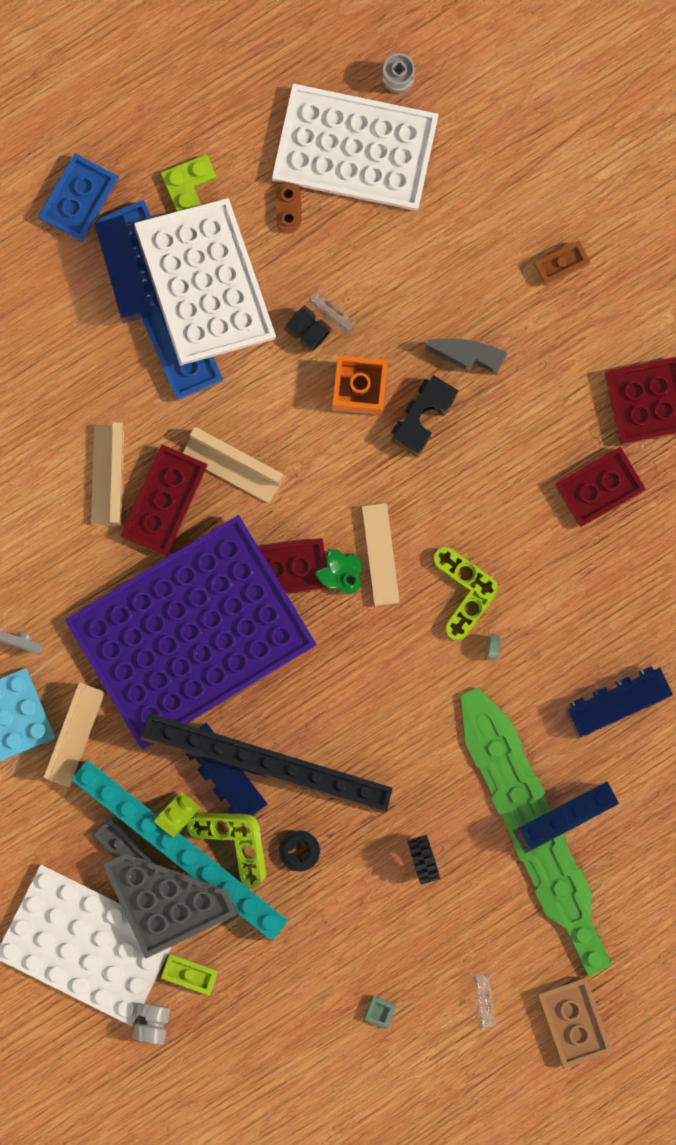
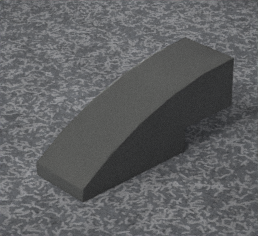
[426,338,507,375]

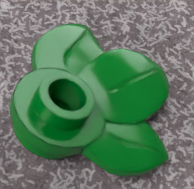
[315,549,361,595]

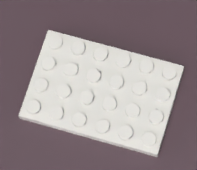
[272,84,439,211]
[133,198,276,366]
[0,865,172,1026]

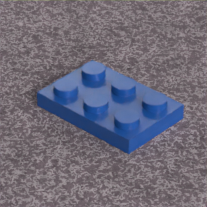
[38,153,119,242]

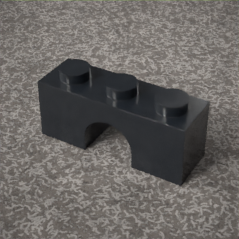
[391,375,459,458]

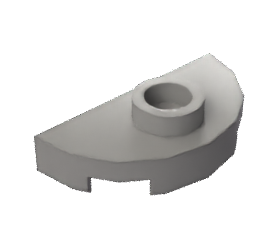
[0,631,44,655]

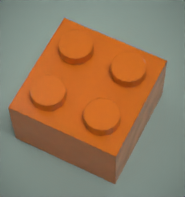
[332,355,388,415]

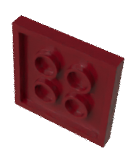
[604,357,676,446]

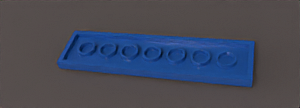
[98,200,223,401]

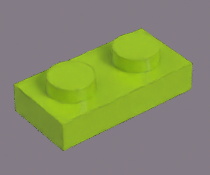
[154,792,201,838]
[161,954,218,996]

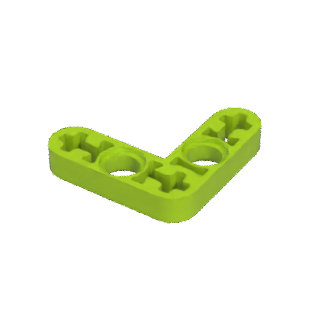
[434,547,498,641]
[187,813,266,888]

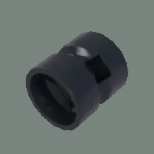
[284,305,332,353]

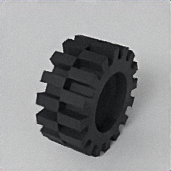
[407,834,440,885]

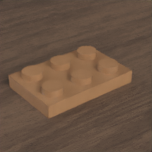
[538,978,613,1069]

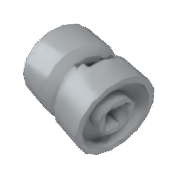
[382,53,415,95]
[132,1003,171,1045]

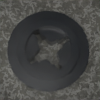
[279,830,320,872]

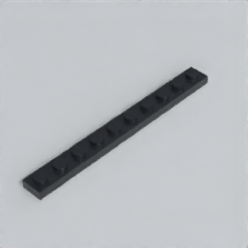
[141,713,393,814]

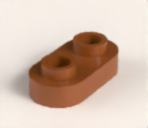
[276,183,302,234]

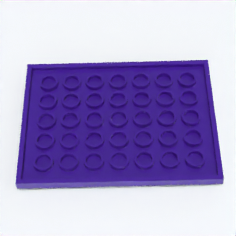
[65,515,317,751]

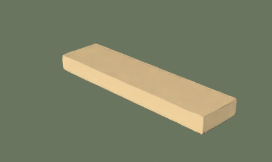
[362,503,400,607]

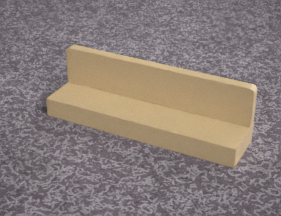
[91,422,124,526]
[183,427,284,503]
[44,682,106,788]

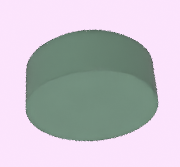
[485,634,500,660]

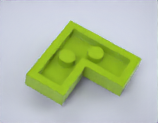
[161,154,217,212]

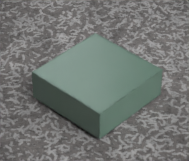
[363,996,397,1029]

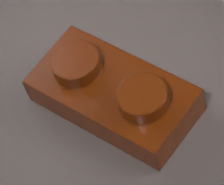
[534,240,590,286]

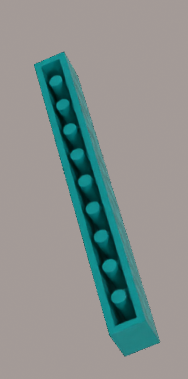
[71,760,289,941]

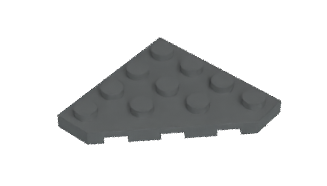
[103,853,239,959]

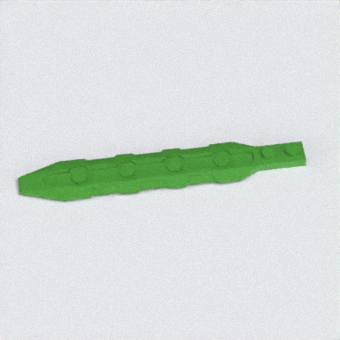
[461,688,612,976]

